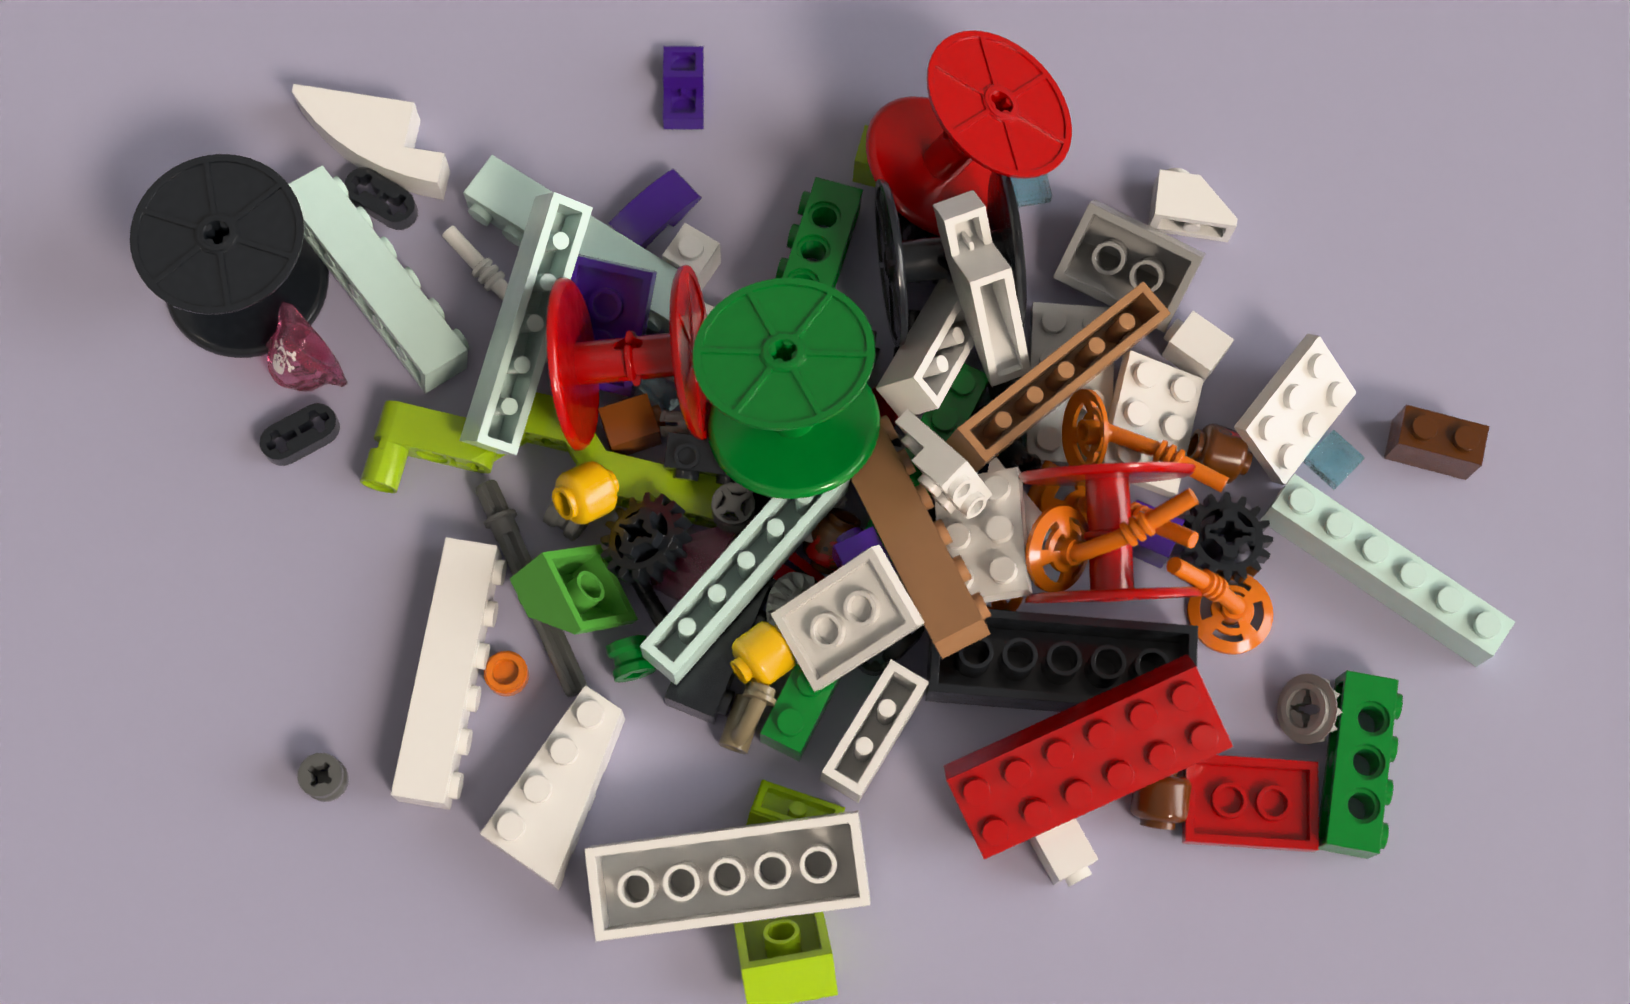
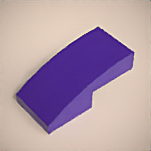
[663,46,704,130]
[609,168,702,249]

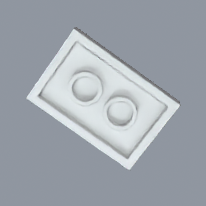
[1234,334,1356,485]
[1099,350,1204,498]
[935,467,1032,603]
[771,545,925,692]

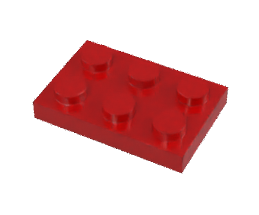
[1182,755,1319,852]

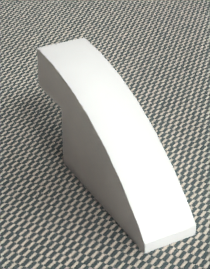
[292,84,450,200]
[933,190,1031,387]

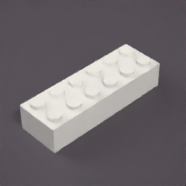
[585,810,871,941]

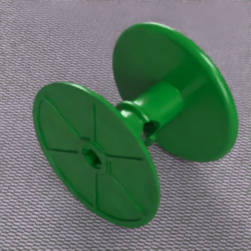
[693,278,880,499]

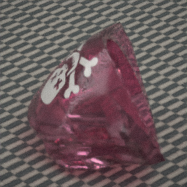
[266,302,348,392]

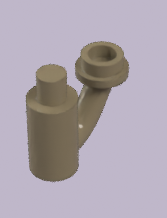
[718,681,776,754]

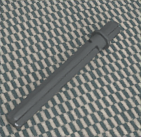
[476,480,587,697]

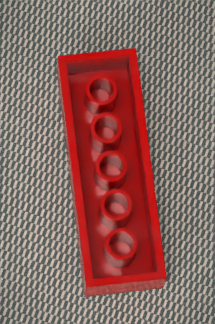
[944,654,1233,860]

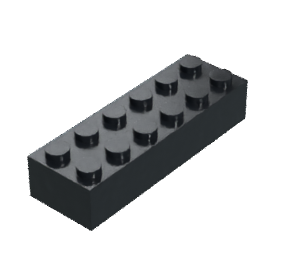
[925,609,1198,712]

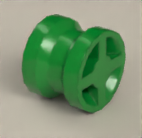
[605,635,656,683]

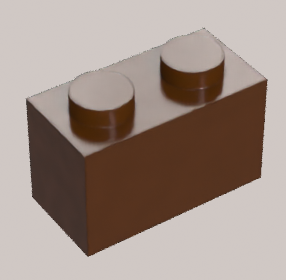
[1384,404,1490,480]

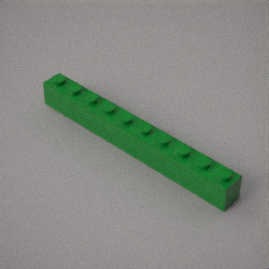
[760,363,989,761]

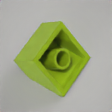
[734,912,838,1004]

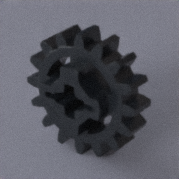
[600,492,693,587]
[1180,492,1273,585]

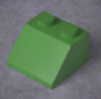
[510,544,638,635]

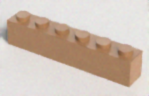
[946,281,1171,472]
[851,414,992,659]

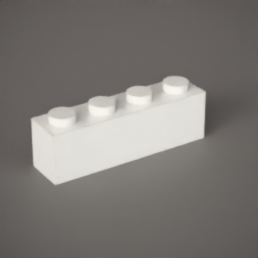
[876,278,974,417]

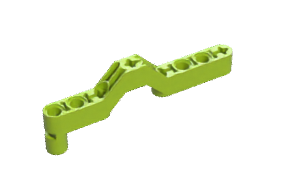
[360,392,743,531]

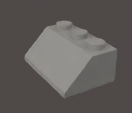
[1053,200,1206,333]

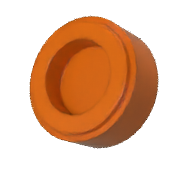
[484,651,529,696]

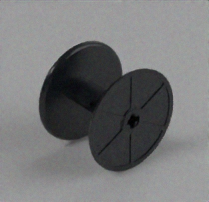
[130,154,329,358]
[875,172,1027,348]

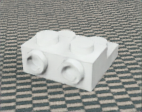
[895,409,993,520]

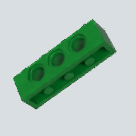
[776,177,863,289]
[1319,670,1403,859]

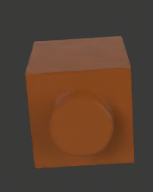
[598,393,666,455]

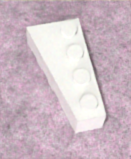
[480,685,625,890]

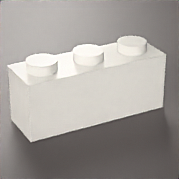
[821,659,929,803]

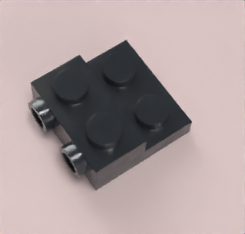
[664,432,736,485]

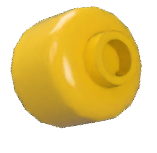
[552,461,619,525]
[730,621,796,686]

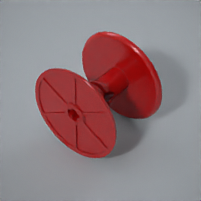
[866,30,1072,236]
[547,265,712,451]
[1019,462,1202,603]

